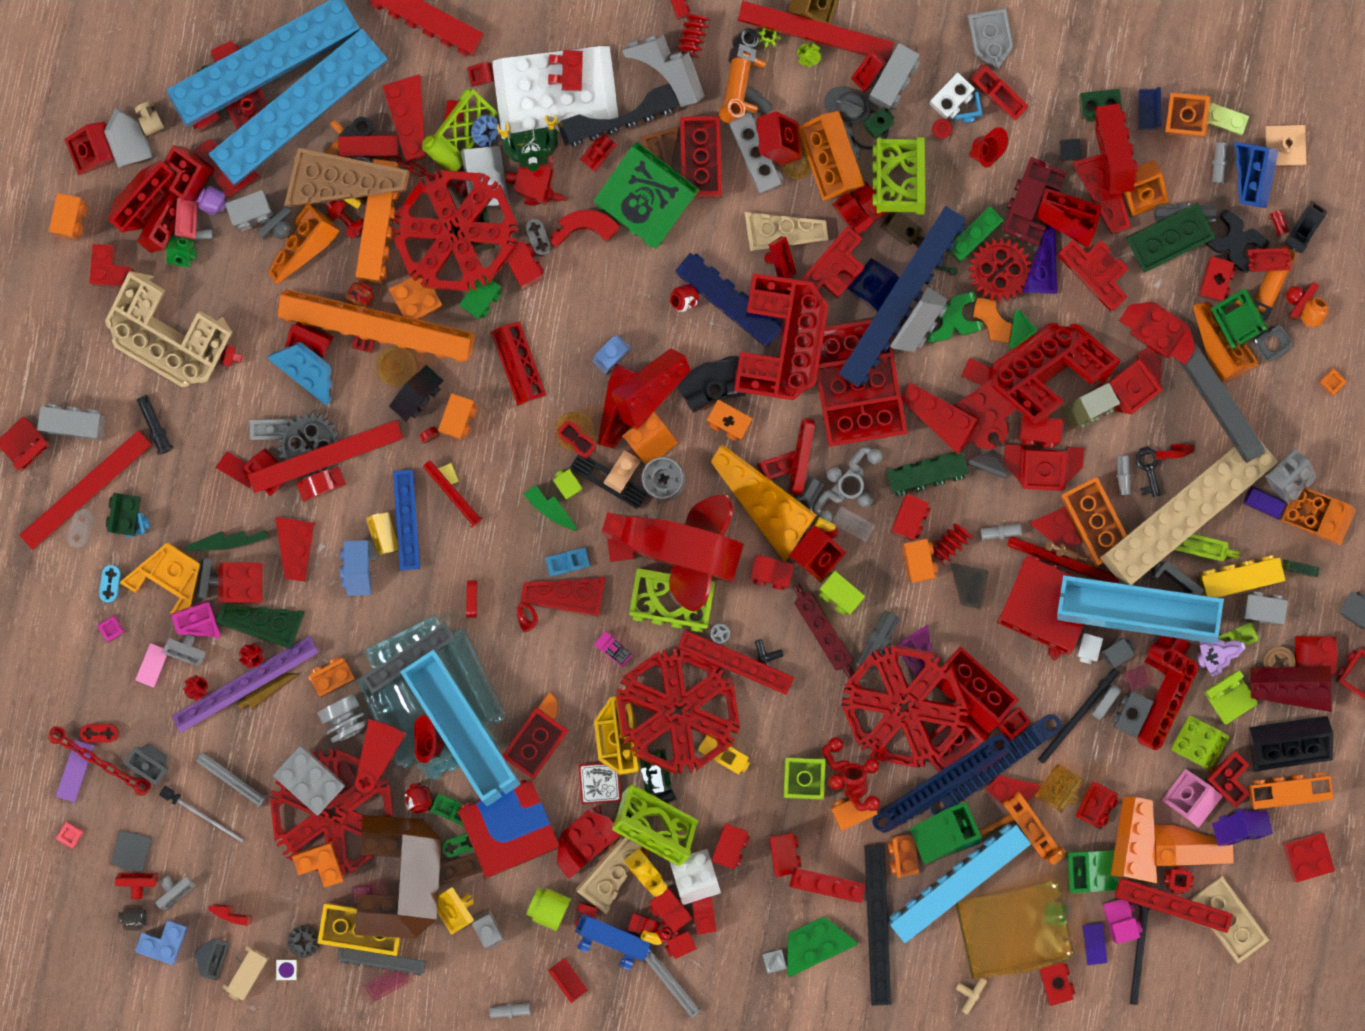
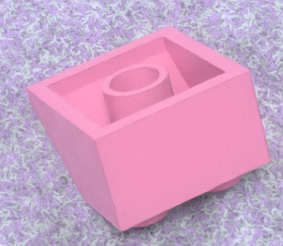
[1162,769,1223,828]

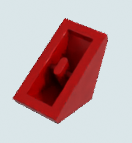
[996,706,1031,741]

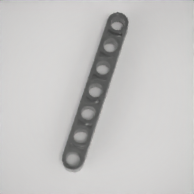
[1179,342,1265,463]

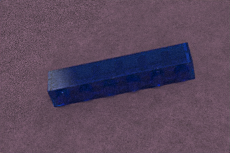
[675,253,782,348]

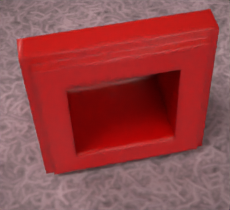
[467,62,495,87]
[444,100,464,123]

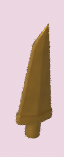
[236,673,300,710]

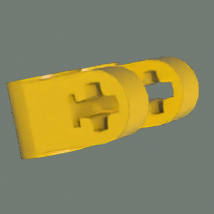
[623,848,667,897]

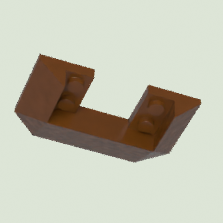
[355,815,442,939]

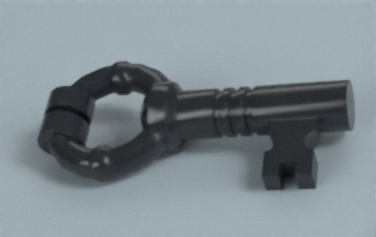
[1136,446,1160,498]

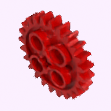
[968,238,1032,303]

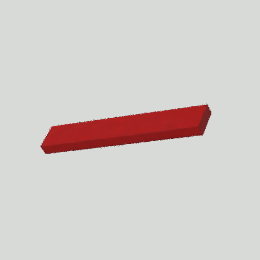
[677,630,795,695]
[1114,878,1233,933]

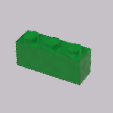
[946,206,1003,264]

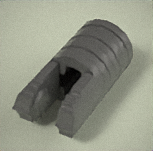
[744,84,772,113]

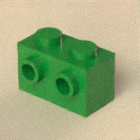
[459,277,503,320]

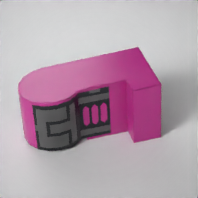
[594,631,633,667]

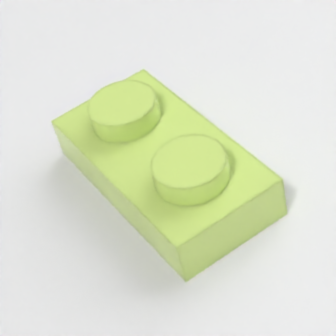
[1209,103,1249,136]

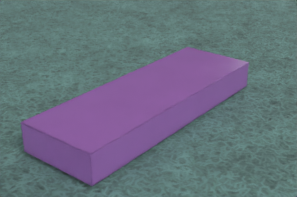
[56,739,95,803]

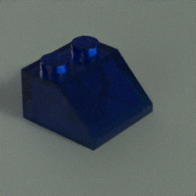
[847,258,899,313]

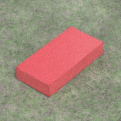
[175,197,198,240]

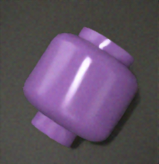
[196,186,227,215]

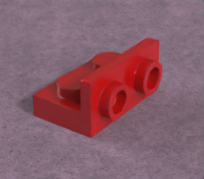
[1075,781,1119,830]

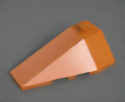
[268,204,339,284]
[1193,302,1259,383]
[1154,825,1234,866]

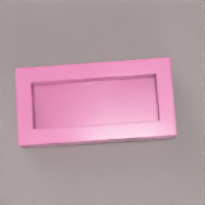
[136,643,168,688]

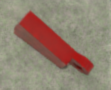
[355,719,408,793]

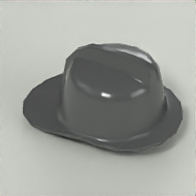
[824,86,871,124]

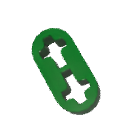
[442,833,474,857]

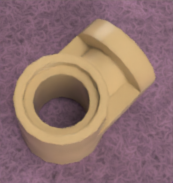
[134,101,165,136]

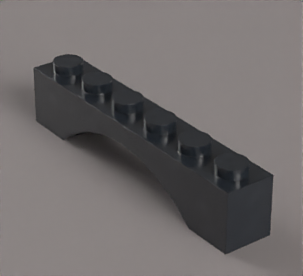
[557,84,678,147]

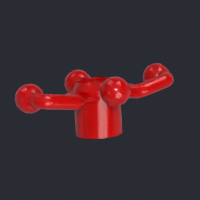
[822,737,880,811]

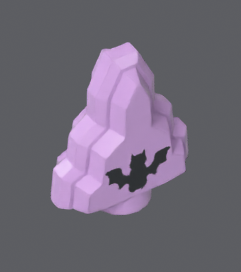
[1197,639,1246,677]

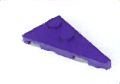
[1023,225,1057,294]

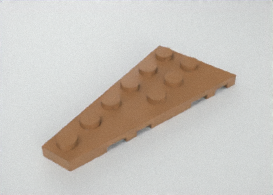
[284,148,410,207]

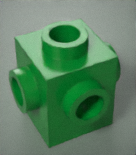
[166,236,197,268]

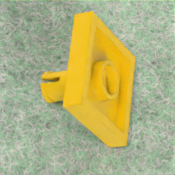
[437,887,474,935]

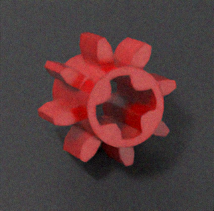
[239,643,264,669]
[183,675,209,701]

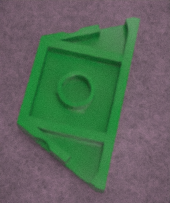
[787,916,858,978]

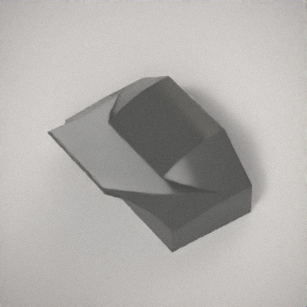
[123,744,168,786]

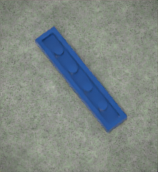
[393,470,420,571]

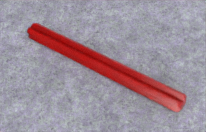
[1007,537,1119,584]

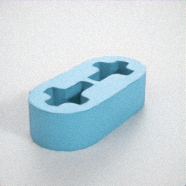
[99,565,121,603]

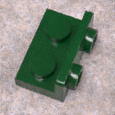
[106,493,141,536]

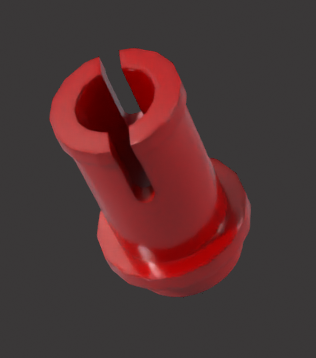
[1269,209,1290,236]

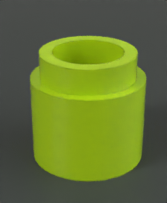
[526,887,571,932]

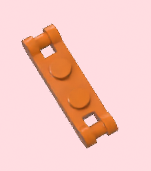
[1002,791,1058,859]

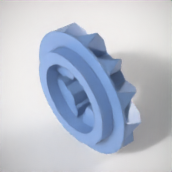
[471,115,500,147]

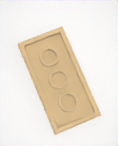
[1190,875,1270,964]

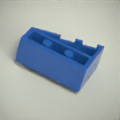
[1233,141,1279,208]

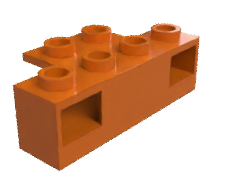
[1248,772,1334,809]

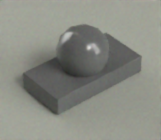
[257,206,292,239]

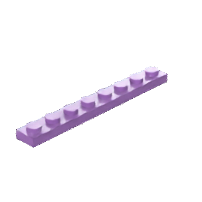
[172,636,319,733]

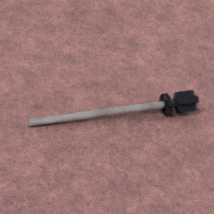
[159,786,244,843]

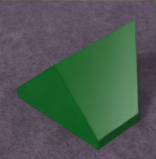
[1008,309,1037,351]

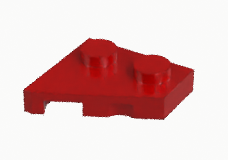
[1030,507,1081,549]
[985,775,1041,811]

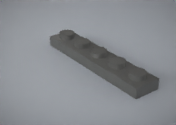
[361,622,456,694]

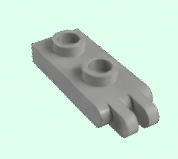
[249,419,303,440]

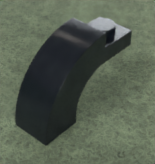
[1284,200,1327,254]

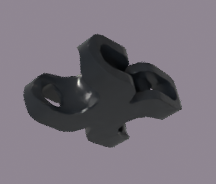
[1204,209,1270,273]

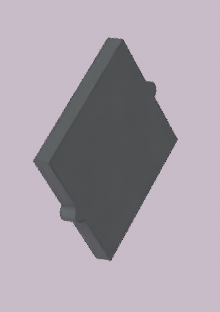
[111,830,152,872]

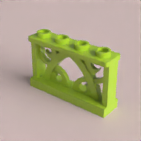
[873,137,925,215]
[629,568,715,632]
[611,784,699,867]

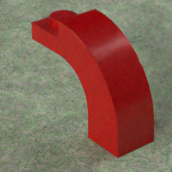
[550,210,620,249]

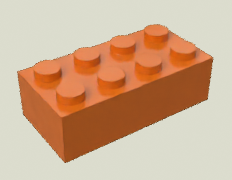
[1060,477,1127,567]

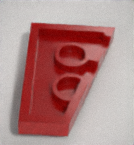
[194,139,261,199]
[275,517,315,582]

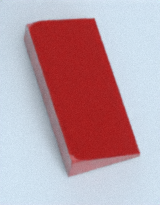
[215,452,251,489]

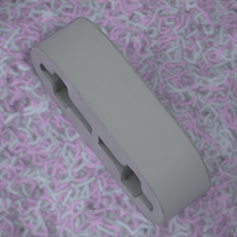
[526,219,551,256]
[1091,684,1121,720]

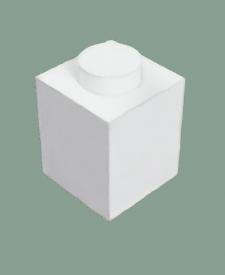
[1076,633,1103,664]

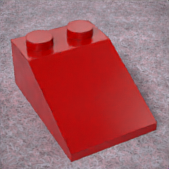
[926,709,991,772]
[769,832,802,878]

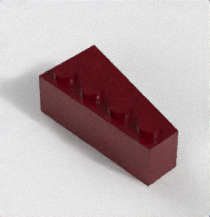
[1250,666,1332,712]

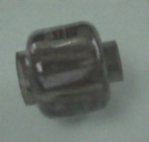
[118,905,147,931]

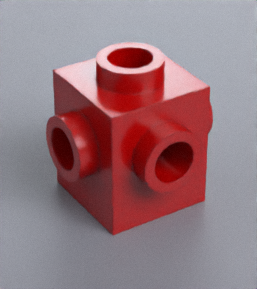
[1164,865,1194,895]

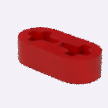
[466,580,477,618]
[80,724,119,742]

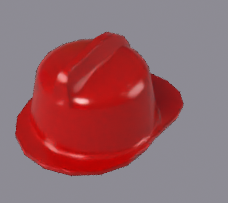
[968,127,1008,168]
[414,715,444,764]

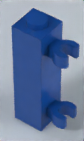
[575,913,651,971]

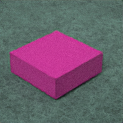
[97,615,125,643]

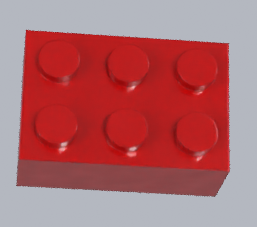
[503,708,569,780]

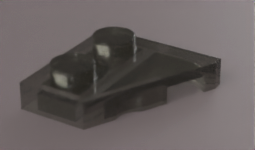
[950,563,989,610]

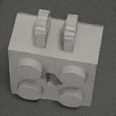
[1266,449,1316,504]

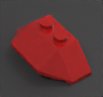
[107,160,175,233]

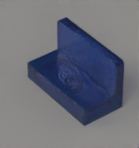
[1138,87,1162,130]

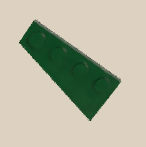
[216,604,305,649]

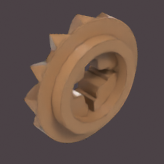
[1263,647,1295,667]

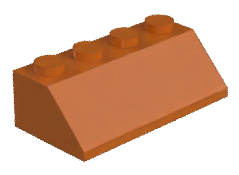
[799,111,865,201]

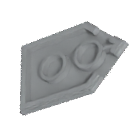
[967,8,1014,70]
[104,108,154,168]

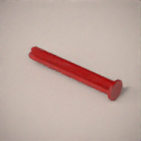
[423,460,483,528]

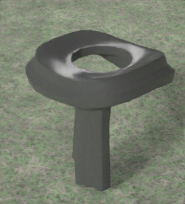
[1254,325,1292,362]

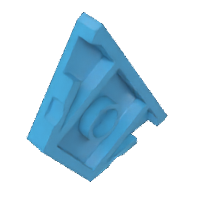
[267,342,332,406]

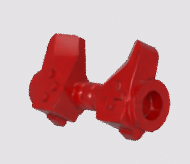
[326,200,364,239]

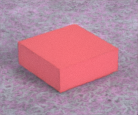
[56,822,84,849]

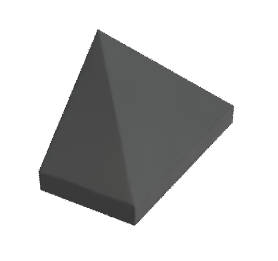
[967,450,1007,479]
[195,938,230,981]

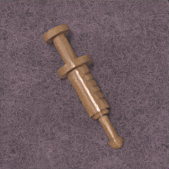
[1046,541,1088,562]

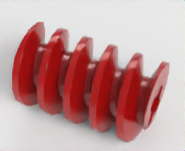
[677,14,711,59]
[933,523,973,567]

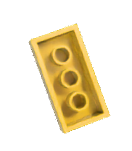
[1197,555,1286,598]
[317,902,401,956]

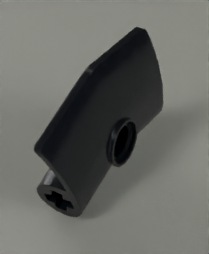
[677,358,746,413]

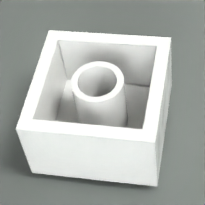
[670,849,721,905]

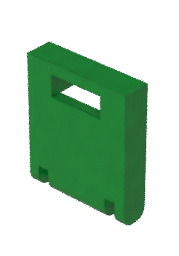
[1211,288,1268,349]

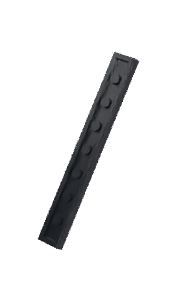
[864,844,891,1006]

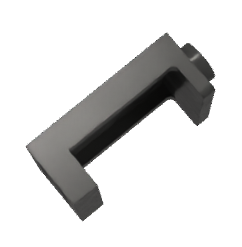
[1150,560,1204,595]

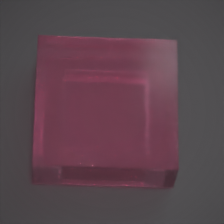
[1124,665,1150,691]

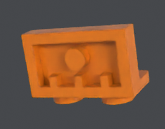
[308,656,355,697]

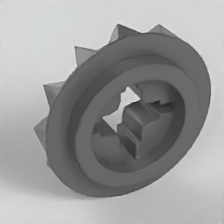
[288,926,319,958]

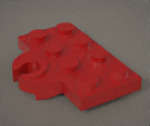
[953,379,1017,449]

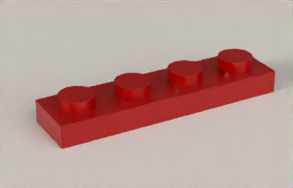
[789,867,866,903]

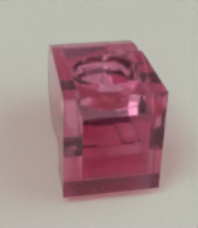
[352,884,374,904]

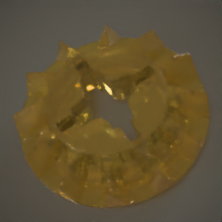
[781,148,812,179]

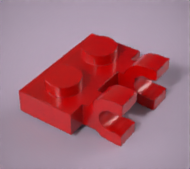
[548,50,583,92]

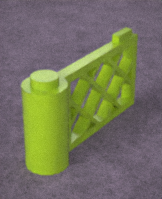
[422,88,498,171]

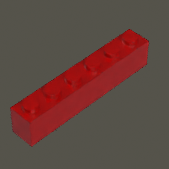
[368,0,484,57]

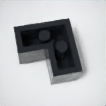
[389,365,444,422]

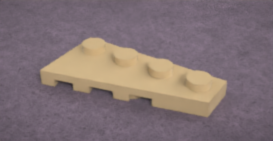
[745,212,828,252]

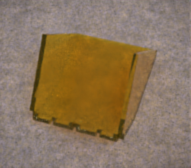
[955,880,1074,979]

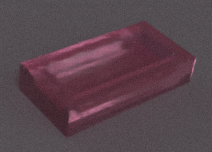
[364,970,409,1002]

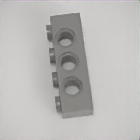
[728,112,784,196]

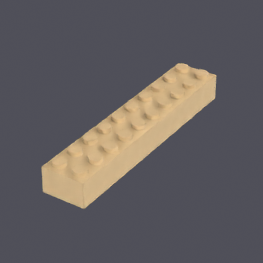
[1100,439,1278,585]

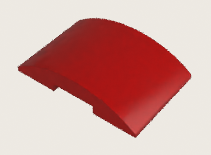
[816,319,907,447]

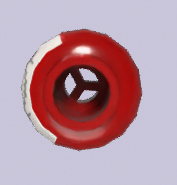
[670,284,699,312]
[404,783,432,814]

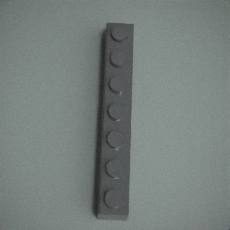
[337,947,427,976]

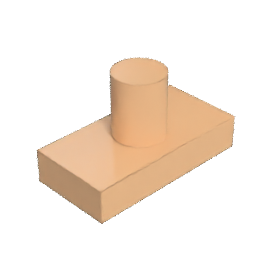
[604,450,641,493]

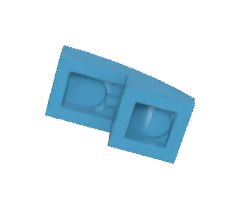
[545,548,590,577]

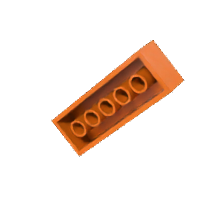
[355,159,401,285]

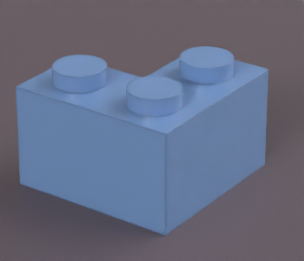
[340,540,371,596]
[135,919,189,965]

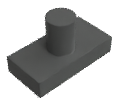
[196,558,218,599]

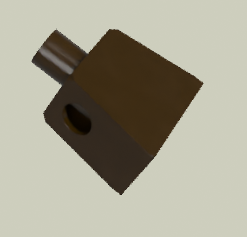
[880,212,925,248]

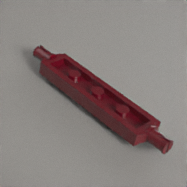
[792,584,854,679]

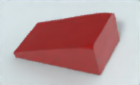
[757,451,795,480]

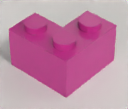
[1102,898,1142,944]

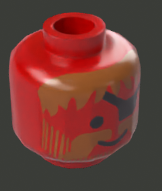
[345,281,374,308]

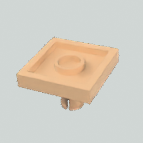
[1265,125,1306,166]

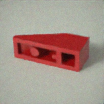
[136,192,179,253]
[692,896,717,935]

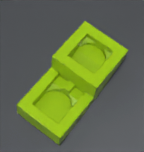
[1218,621,1260,646]

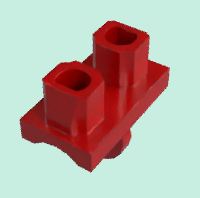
[580,133,617,172]

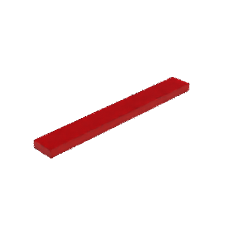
[737,1,894,62]
[247,419,403,493]
[19,430,152,550]

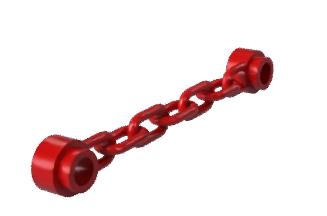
[371,155,468,196]
[48,726,151,796]

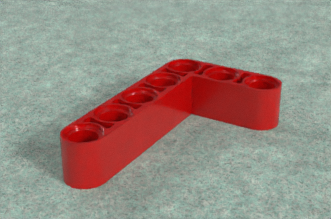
[1137,643,1198,751]

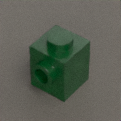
[863,107,895,140]

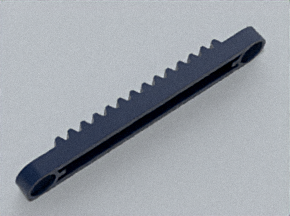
[928,715,1061,815]
[872,735,1011,833]

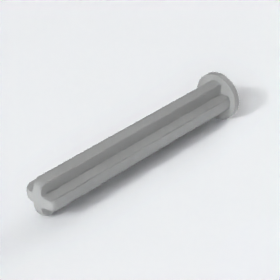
[196,753,268,809]
[644,950,702,1019]

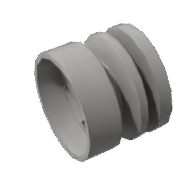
[641,457,686,501]
[317,694,368,743]

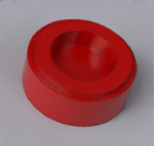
[932,119,952,139]
[419,426,439,444]

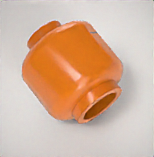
[1300,297,1329,327]

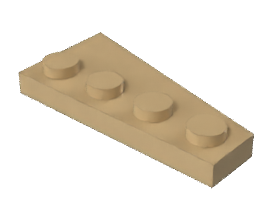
[576,836,643,915]

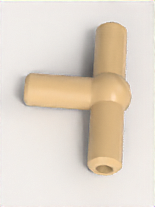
[956,977,987,1015]

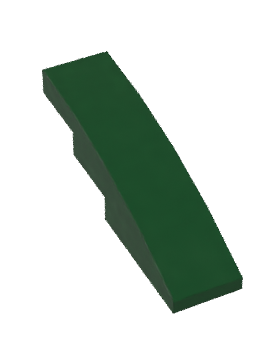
[185,530,270,551]

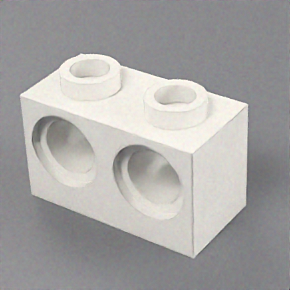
[929,73,975,120]

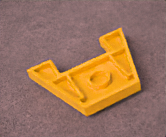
[119,543,201,614]

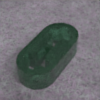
[1282,559,1320,578]

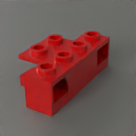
[801,226,865,299]
[1056,240,1129,312]

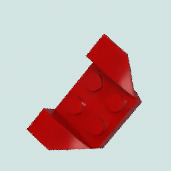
[1119,302,1195,365]
[1087,347,1163,415]
[1004,444,1084,491]
[557,808,620,879]

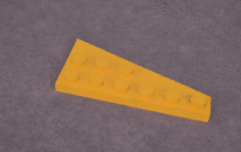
[711,445,817,562]

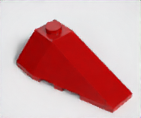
[597,364,638,449]

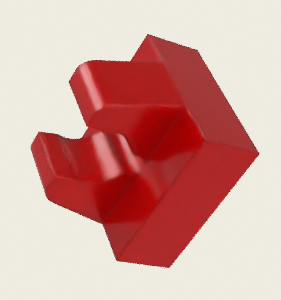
[220,345,243,366]

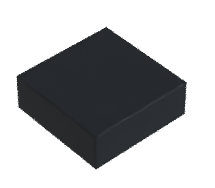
[1060,140,1081,161]

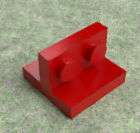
[285,322,333,359]

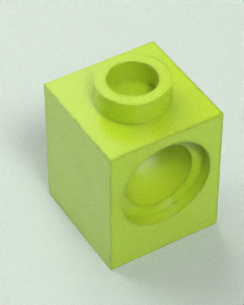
[553,468,583,501]

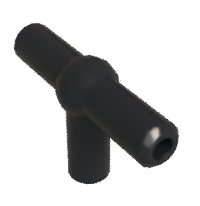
[755,639,784,666]

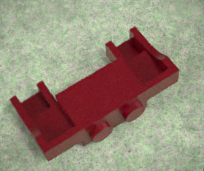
[1002,157,1067,247]

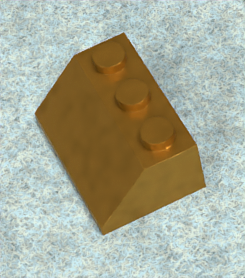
[787,0,838,24]

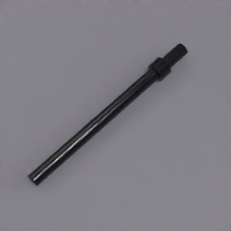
[1038,668,1120,764]
[1130,885,1152,1005]

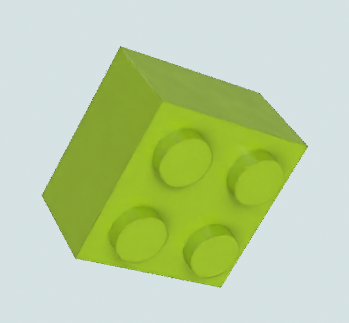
[818,571,865,616]
[783,757,825,800]

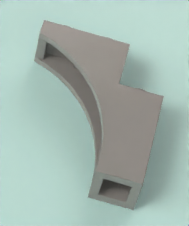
[622,34,705,107]

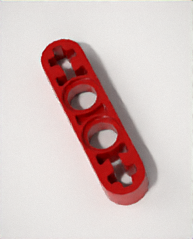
[789,418,815,495]

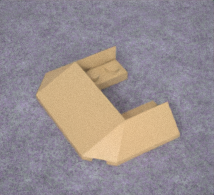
[105,271,232,387]

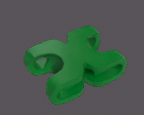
[927,292,984,343]

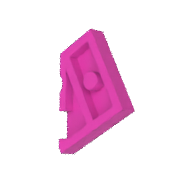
[170,600,221,638]

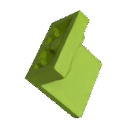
[1203,670,1258,725]
[1171,716,1230,772]

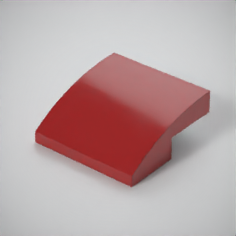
[208,904,252,926]

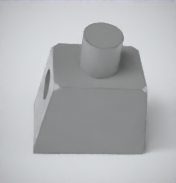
[471,908,506,951]

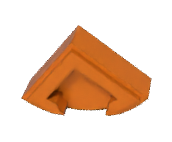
[538,692,558,719]

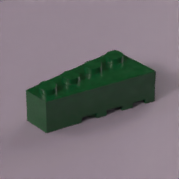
[885,451,968,497]

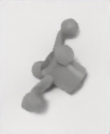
[813,446,883,522]

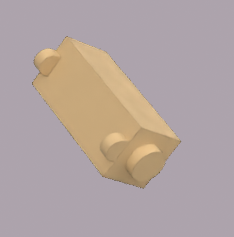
[222,945,269,1002]

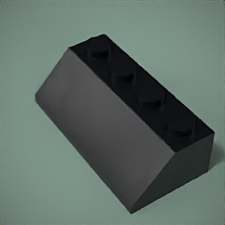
[1249,716,1333,772]

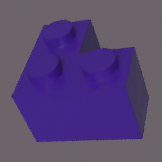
[1212,809,1273,846]

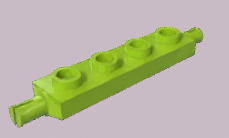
[1134,526,1240,562]

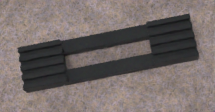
[570,455,647,510]

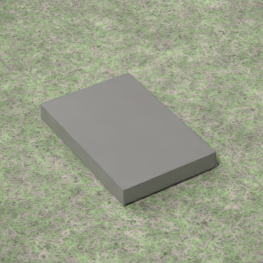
[461,146,510,207]

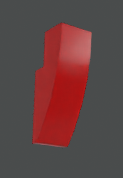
[968,65,1029,121]

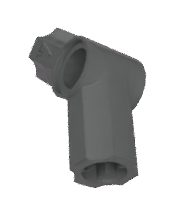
[796,476,824,537]

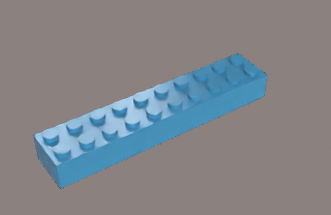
[167,0,360,128]
[209,29,387,187]

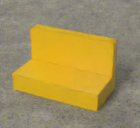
[366,512,398,556]

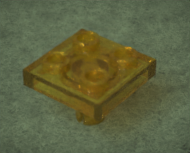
[1035,763,1084,813]

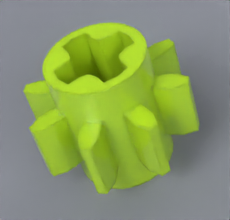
[757,28,781,49]
[797,42,821,68]

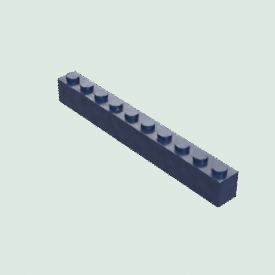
[838,206,966,388]

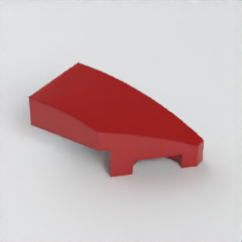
[1156,444,1194,459]

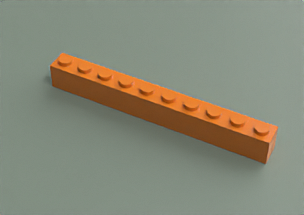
[277,289,476,362]

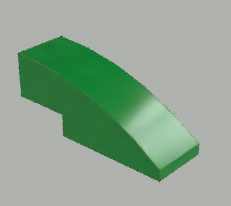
[523,485,578,531]

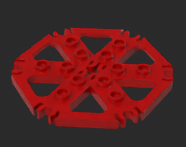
[392,170,519,292]
[841,644,969,768]
[615,648,740,774]
[270,748,393,876]

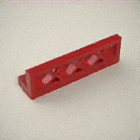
[491,321,547,406]

